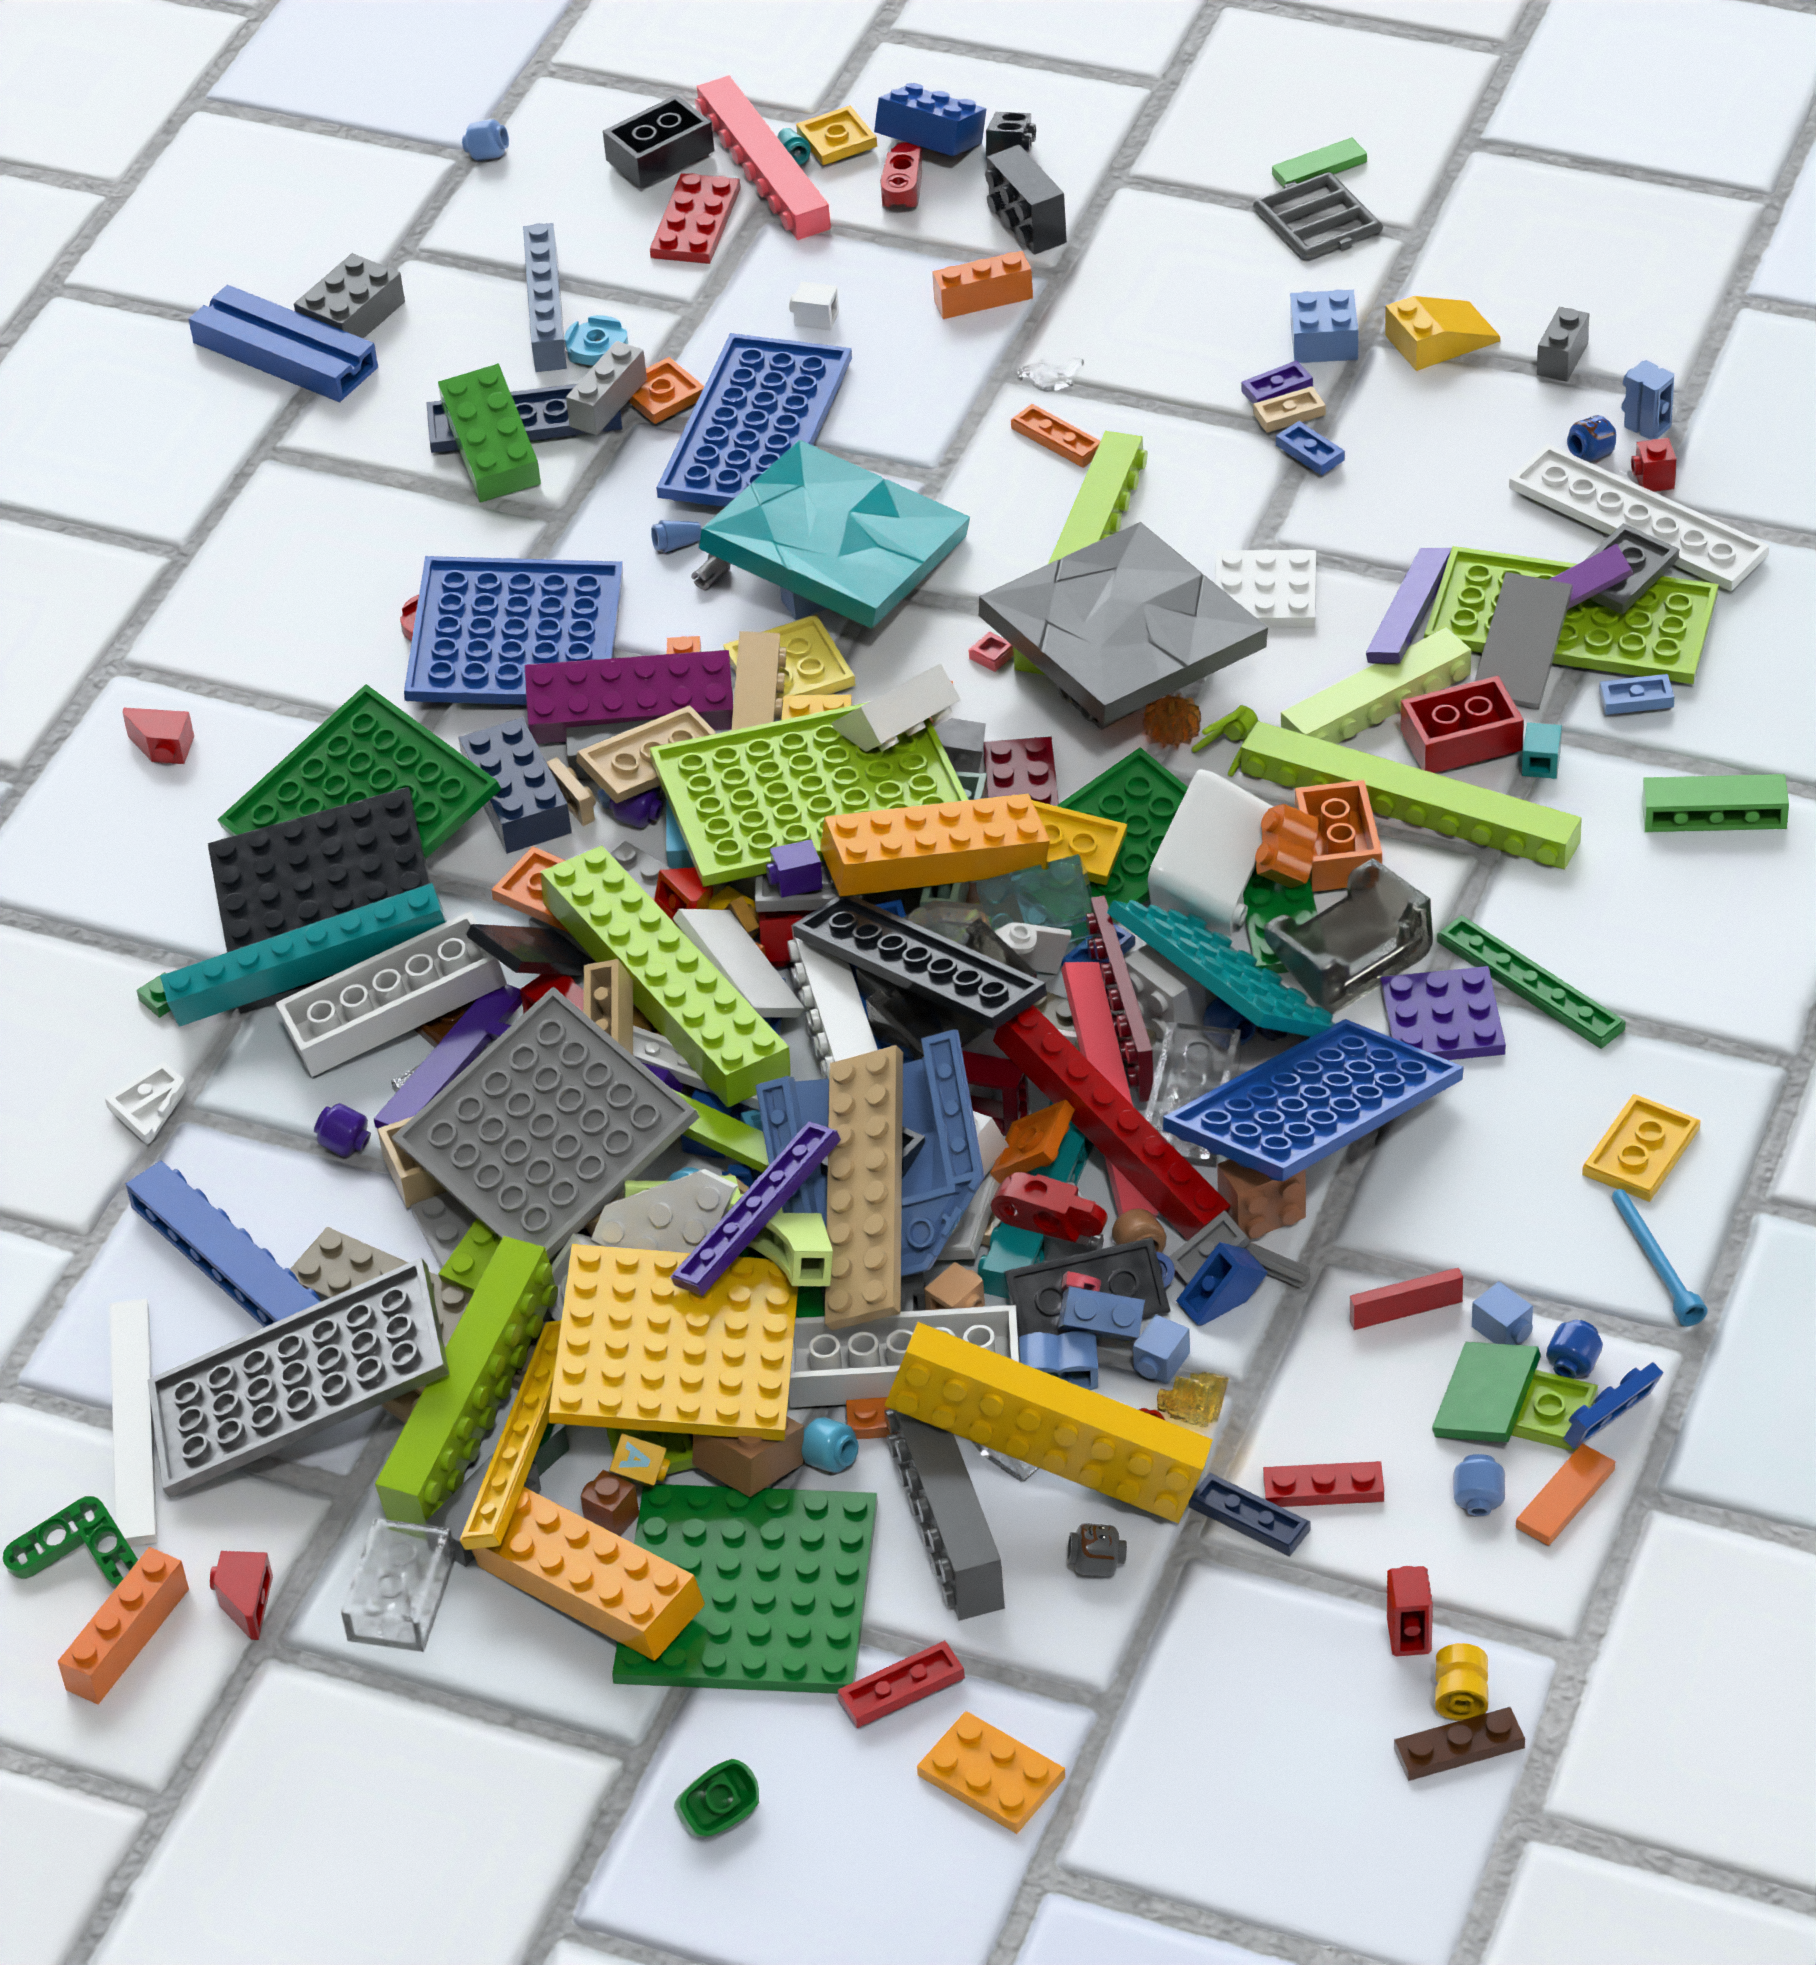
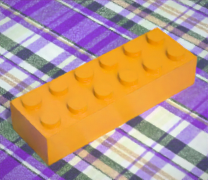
[820,793,1050,897]
[471,1486,705,1661]

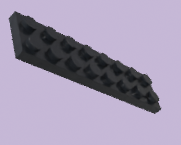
[792,895,1047,1030]

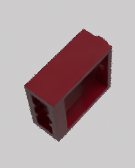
[962,1050,1030,1136]

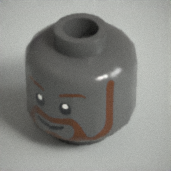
[1067,1523,1127,1577]

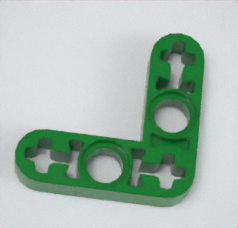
[2,1496,138,1589]

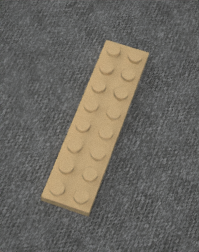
[825,1045,903,1331]

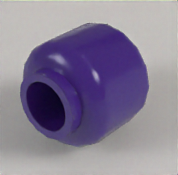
[609,787,663,828]
[314,1103,371,1157]

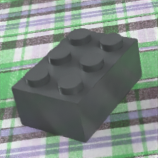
[293,253,405,339]

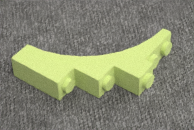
[623,1175,833,1286]

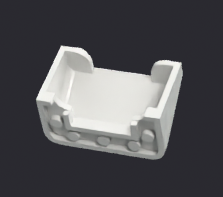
[1148,769,1274,937]

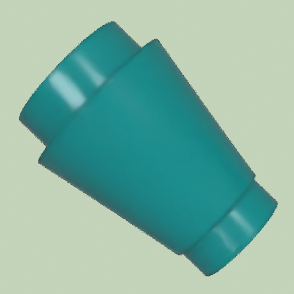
[777,128,811,165]

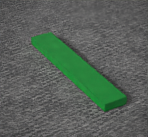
[1437,915,1626,1049]

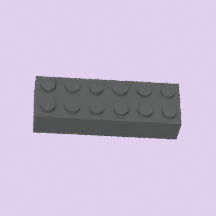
[884,1408,1005,1621]

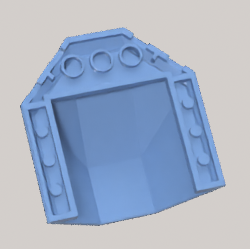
[755,1029,985,1278]

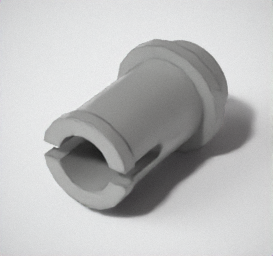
[691,554,731,590]

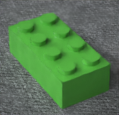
[438,363,541,503]

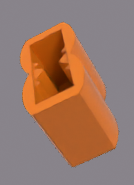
[1255,803,1318,888]

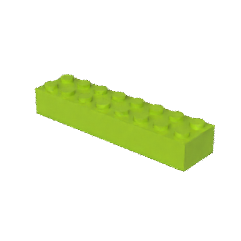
[375,1236,558,1537]

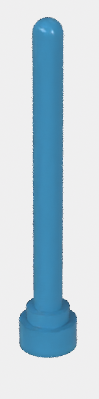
[1612,1189,1708,1327]

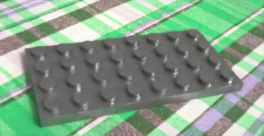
[147,1257,450,1498]

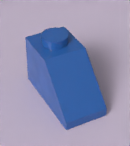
[1176,1242,1268,1326]

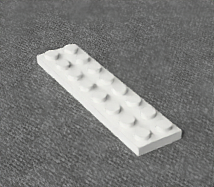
[1509,443,1769,591]

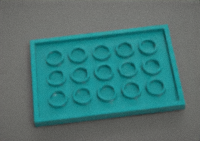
[1106,900,1335,1037]

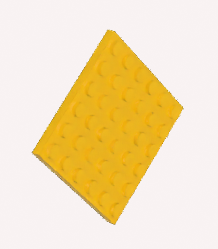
[549,1244,798,1441]

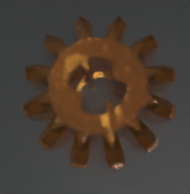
[1143,693,1201,749]

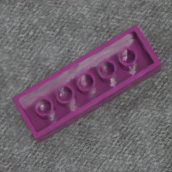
[525,650,733,744]

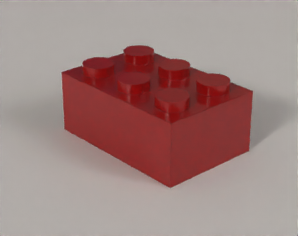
[1401,675,1524,773]

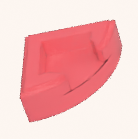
[1061,1271,1101,1292]

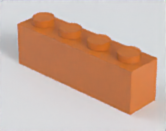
[57,1547,189,1705]

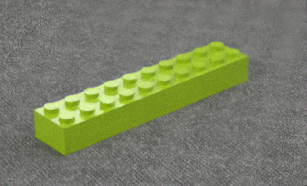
[540,845,791,1107]

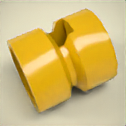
[1435,1643,1488,1721]

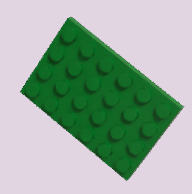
[1002,747,1188,945]

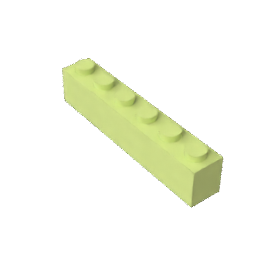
[1281,628,1471,744]

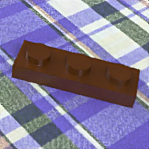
[1394,1707,1525,1781]

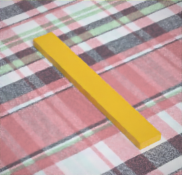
[460,1320,561,1550]

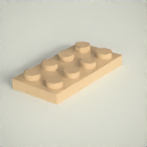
[576,705,717,803]

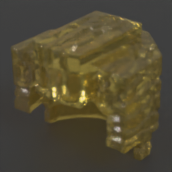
[1157,1371,1229,1428]

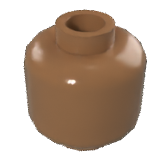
[1112,1208,1167,1253]

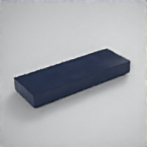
[1188,1472,1311,1557]

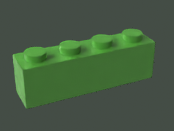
[1642,774,1789,832]

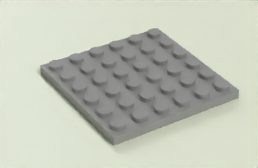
[392,987,699,1259]

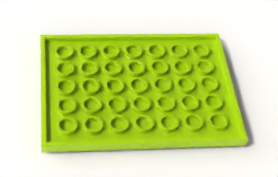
[650,702,969,887]

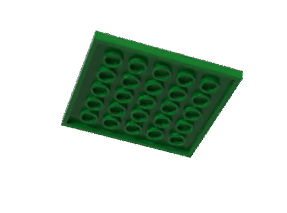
[217,684,501,859]
[612,1484,878,1694]

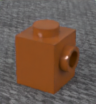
[580,1469,639,1537]

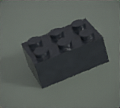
[602,94,715,188]
[985,145,1067,255]

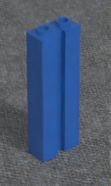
[188,284,378,403]

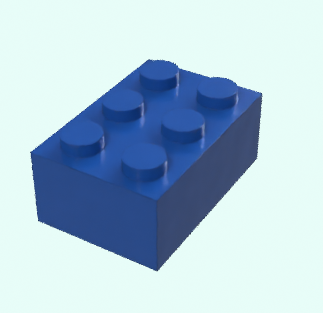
[874,83,987,156]

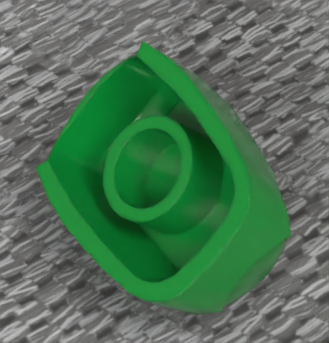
[674,1759,759,1837]

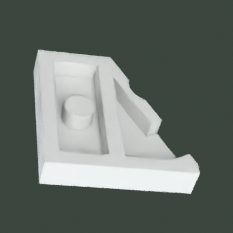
[105,1061,187,1145]

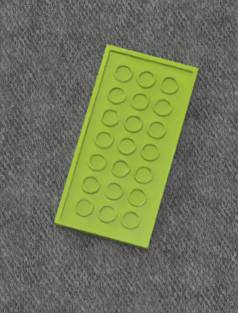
[1424,546,1719,684]

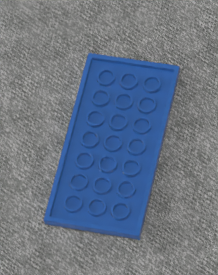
[656,333,852,507]
[1162,1019,1464,1182]

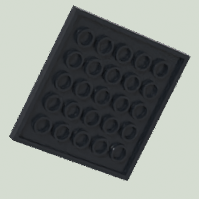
[207,787,431,1014]

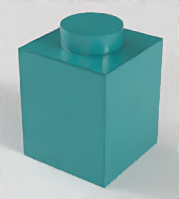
[1522,722,1562,779]

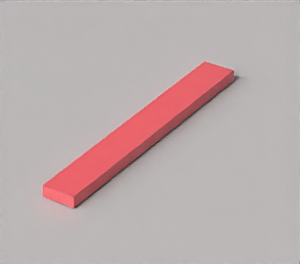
[1061,962,1159,1218]

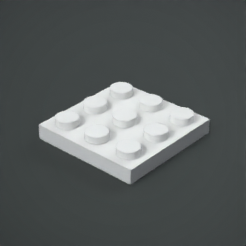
[1215,550,1316,628]

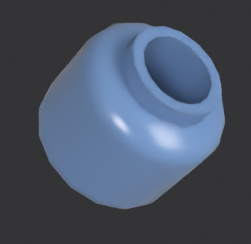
[462,119,509,161]
[1453,1454,1505,1516]

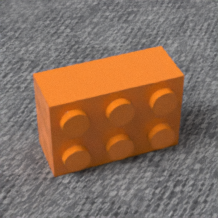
[1295,780,1382,892]

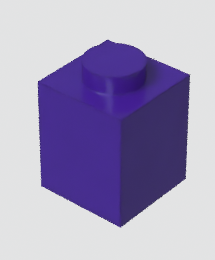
[766,839,823,898]

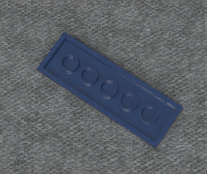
[426,383,623,453]

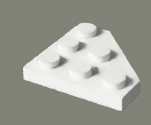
[591,1169,738,1253]

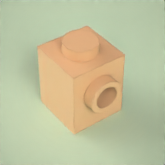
[924,1262,985,1310]

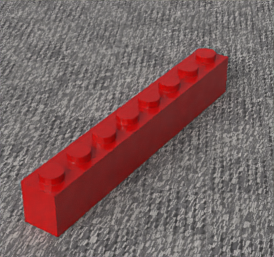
[993,1005,1231,1241]

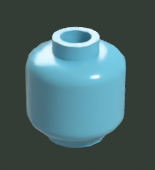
[801,1417,859,1473]

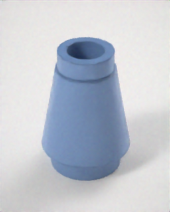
[651,520,701,553]

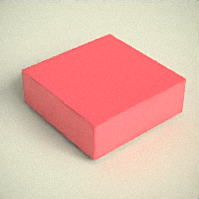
[968,632,1014,672]

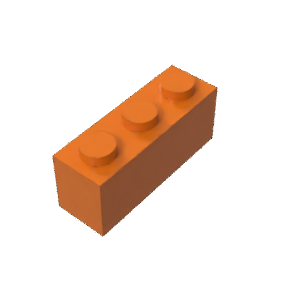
[932,251,1033,319]

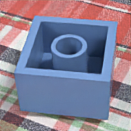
[1290,289,1358,363]

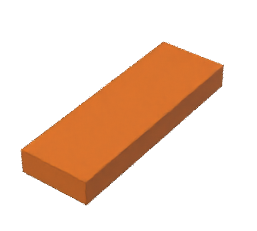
[1011,404,1100,468]
[1516,1443,1616,1546]

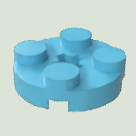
[564,315,628,365]

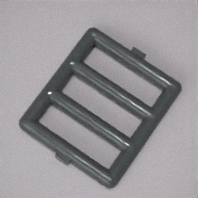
[1253,172,1383,260]

